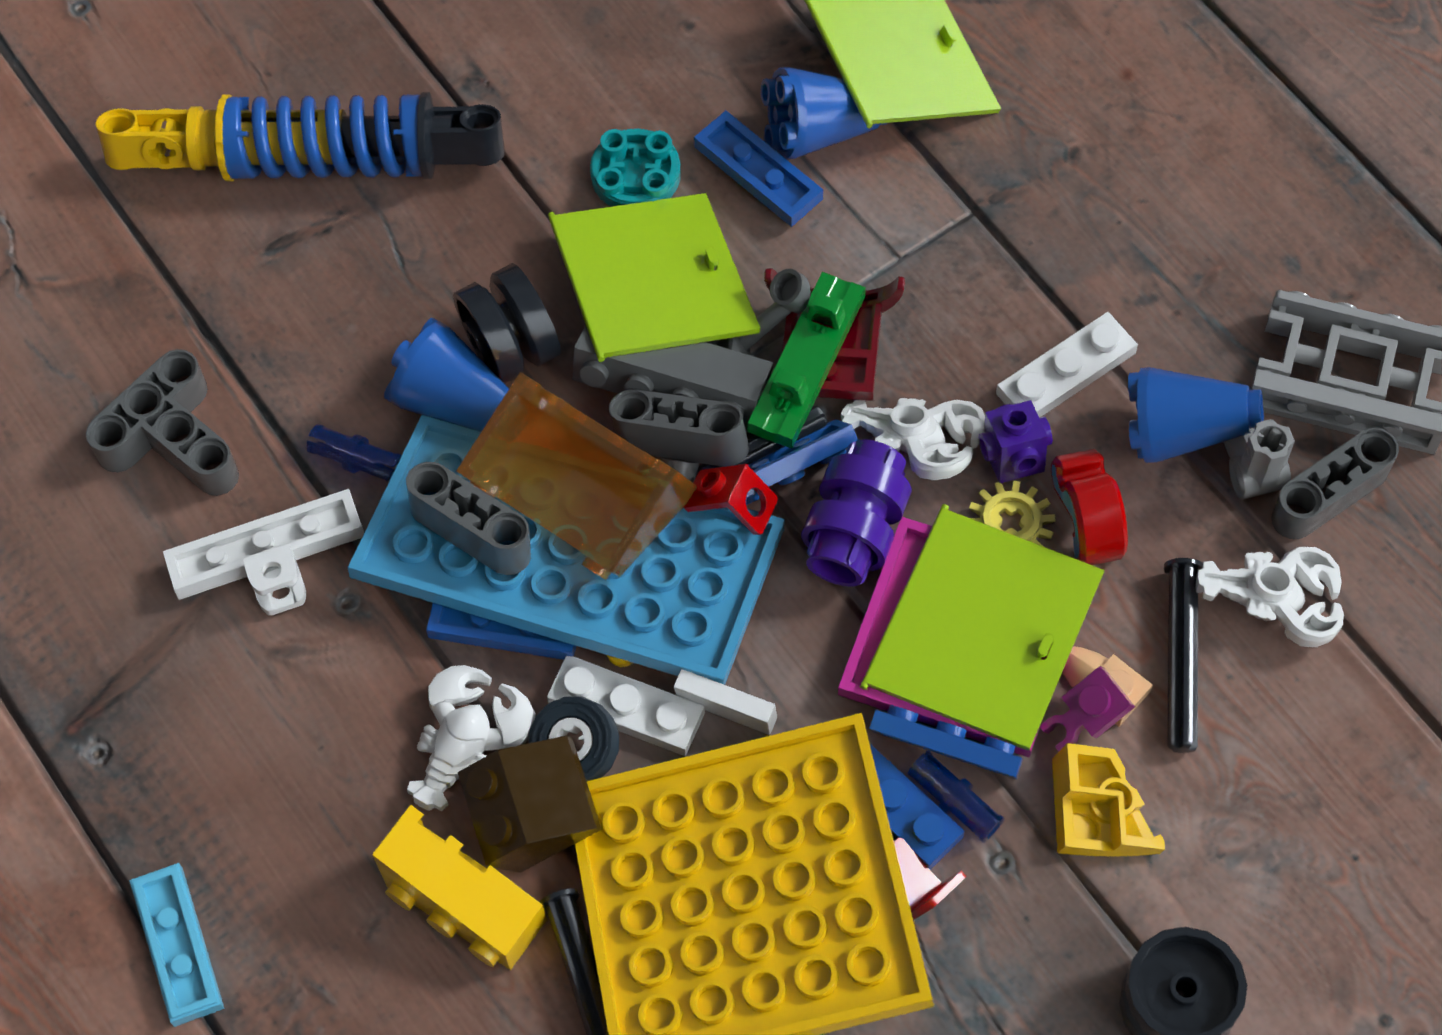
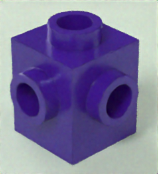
[979,400,1053,483]

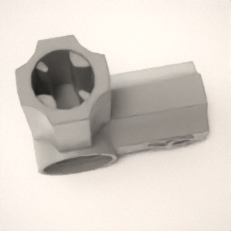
[1224,419,1295,500]

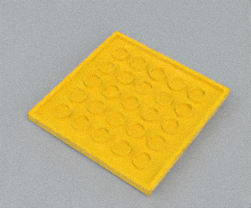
[575,713,935,1035]

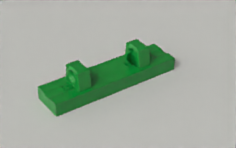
[748,272,866,449]

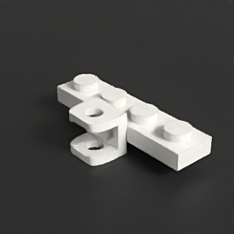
[163,489,364,616]

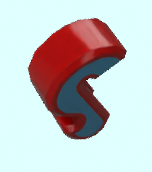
[1051,449,1128,565]

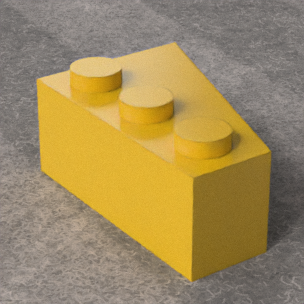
[372,804,547,970]

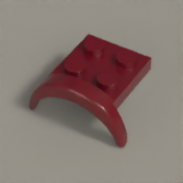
[764,268,905,401]

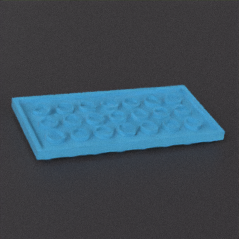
[348,415,785,685]

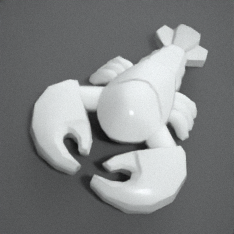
[841,398,985,480]
[1196,547,1344,647]
[407,665,536,811]

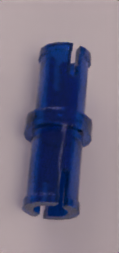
[306,424,402,483]
[907,750,1005,843]

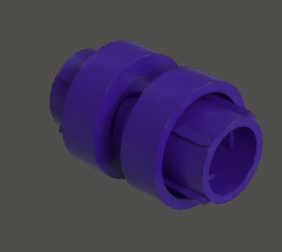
[801,439,912,587]

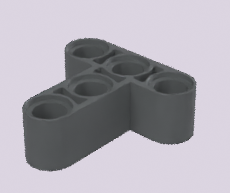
[86,349,239,496]

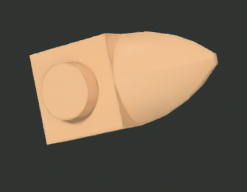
[1062,646,1153,727]

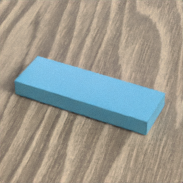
[129,863,225,1027]

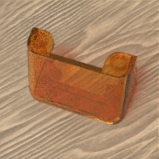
[456,372,697,580]

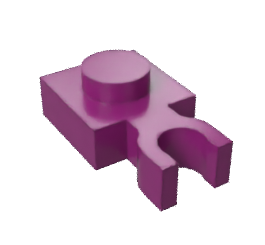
[1040,666,1135,751]

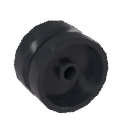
[453,263,561,384]
[1119,927,1248,1035]

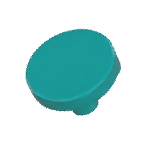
[590,129,681,207]

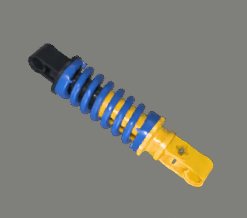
[96,92,505,181]

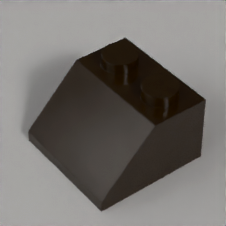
[457,736,602,873]

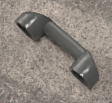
[706,269,810,355]

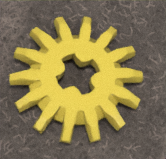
[969,481,1055,547]

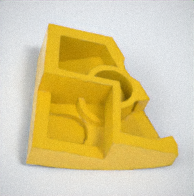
[1052,743,1165,856]

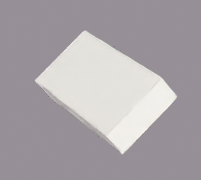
[674,669,777,735]

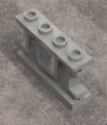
[1250,290,1442,455]

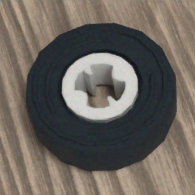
[529,696,619,781]

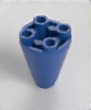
[761,67,887,159]
[384,318,522,436]
[1128,367,1264,463]

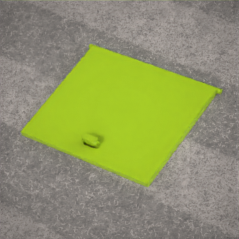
[804,0,1001,128]
[548,193,761,362]
[860,504,1105,751]

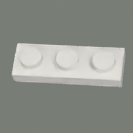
[996,312,1138,418]
[547,656,705,757]

